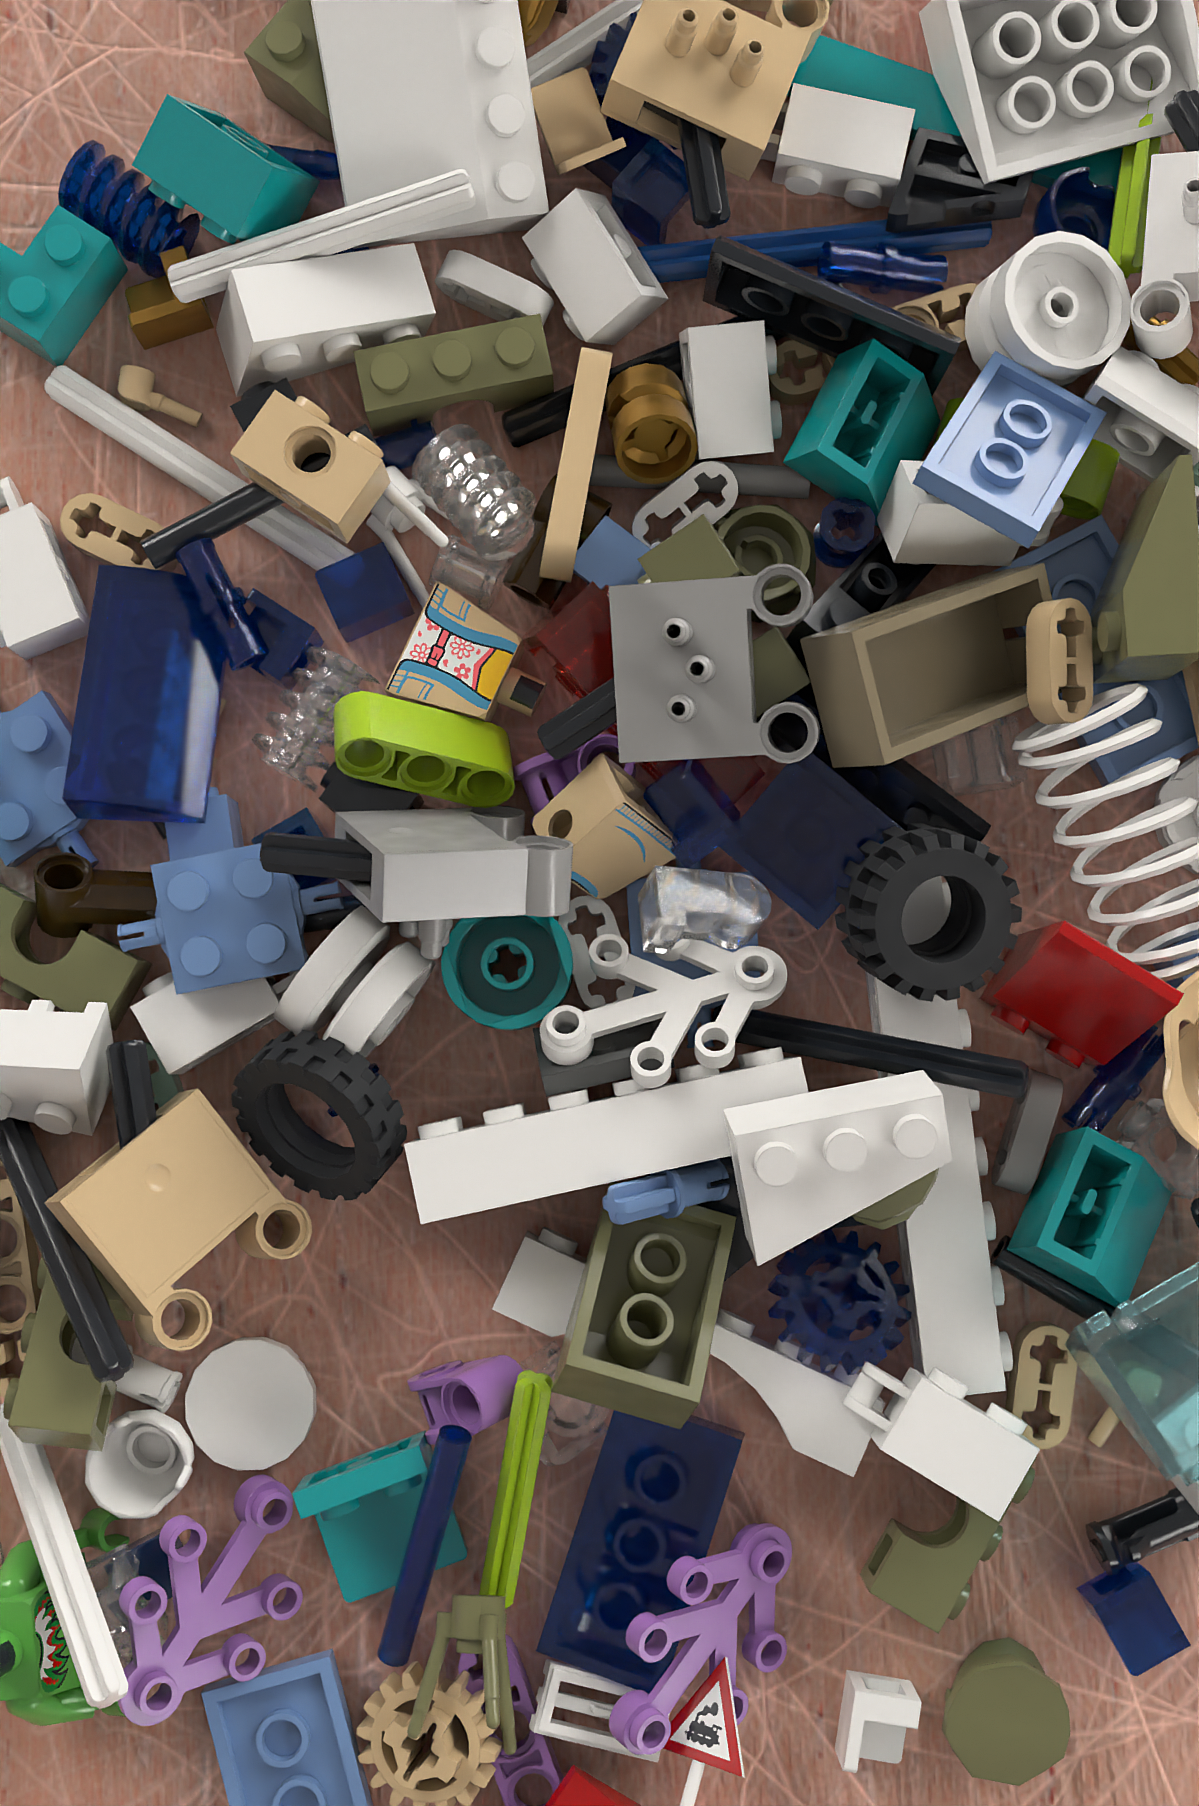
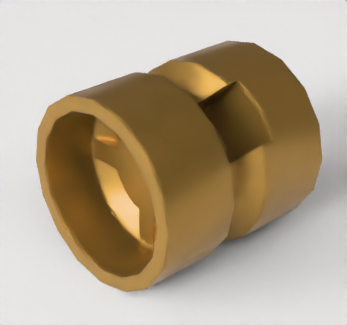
[605,363,698,484]

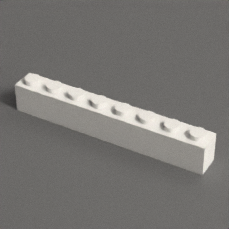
[865,876,1013,1395]

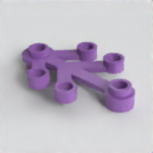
[118,1474,303,1726]
[609,1523,792,1755]

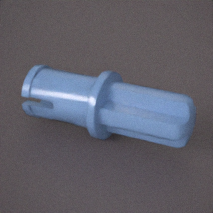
[602,1159,729,1225]

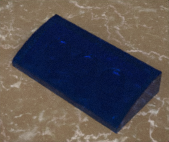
[62,565,235,823]
[536,1410,745,1694]

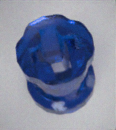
[813,497,876,569]

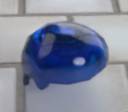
[1032,166,1115,252]

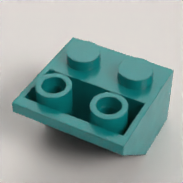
[783,338,941,528]
[1007,1127,1172,1309]

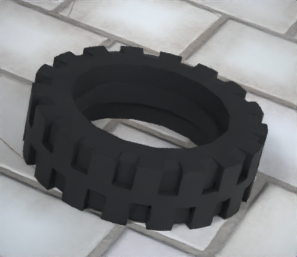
[231,1030,407,1201]

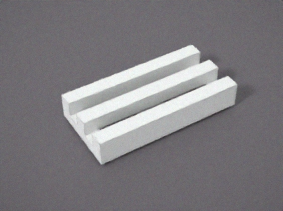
[529,1659,670,1763]

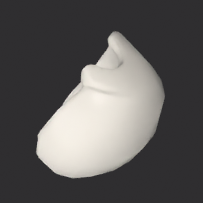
[85,1409,195,1519]

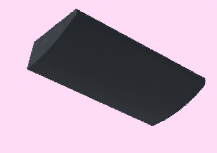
[703,236,961,396]

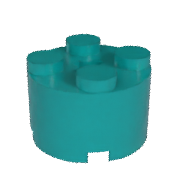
[441,915,573,1031]

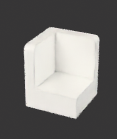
[835,1670,922,1773]

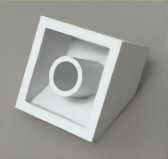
[1082,346,1199,483]

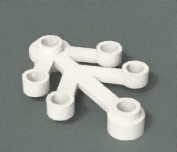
[540,916,787,1088]

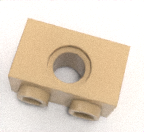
[230,390,391,543]

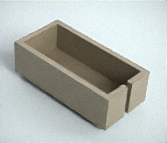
[800,563,1062,768]

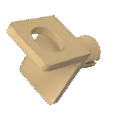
[531,67,626,175]

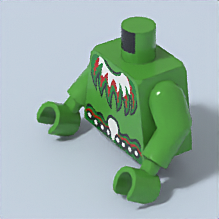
[0,1508,130,1726]

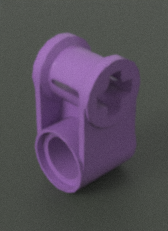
[513,733,636,830]
[407,1355,523,1445]

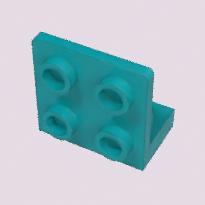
[292,1430,468,1603]

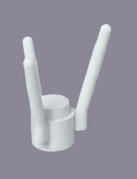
[366,466,516,608]

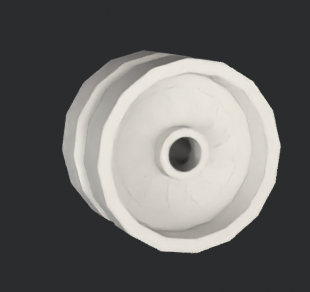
[965,231,1131,388]
[274,906,436,1058]

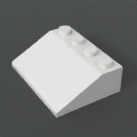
[311,0,549,248]
[919,0,1199,185]

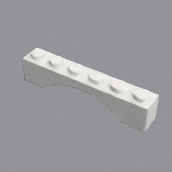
[492,1227,886,1477]

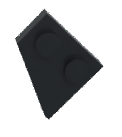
[885,127,1035,233]

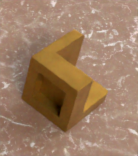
[125,246,215,350]

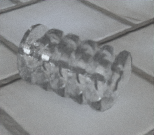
[412,424,537,562]
[251,646,381,792]

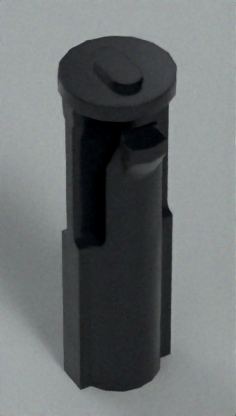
[1086,1487,1199,1576]

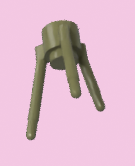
[407,1594,517,1755]

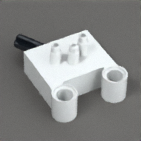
[1129,90,1199,359]

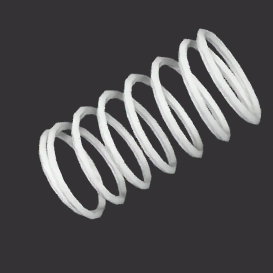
[1012,683,1199,982]

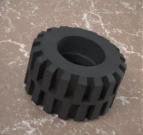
[835,823,1022,1002]

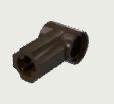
[503,474,612,610]
[33,852,157,938]

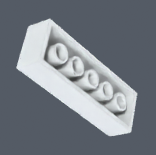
[404,1047,809,1224]

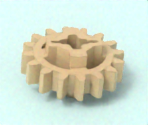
[356,1661,503,1806]

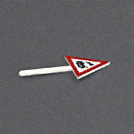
[663,1657,745,1806]

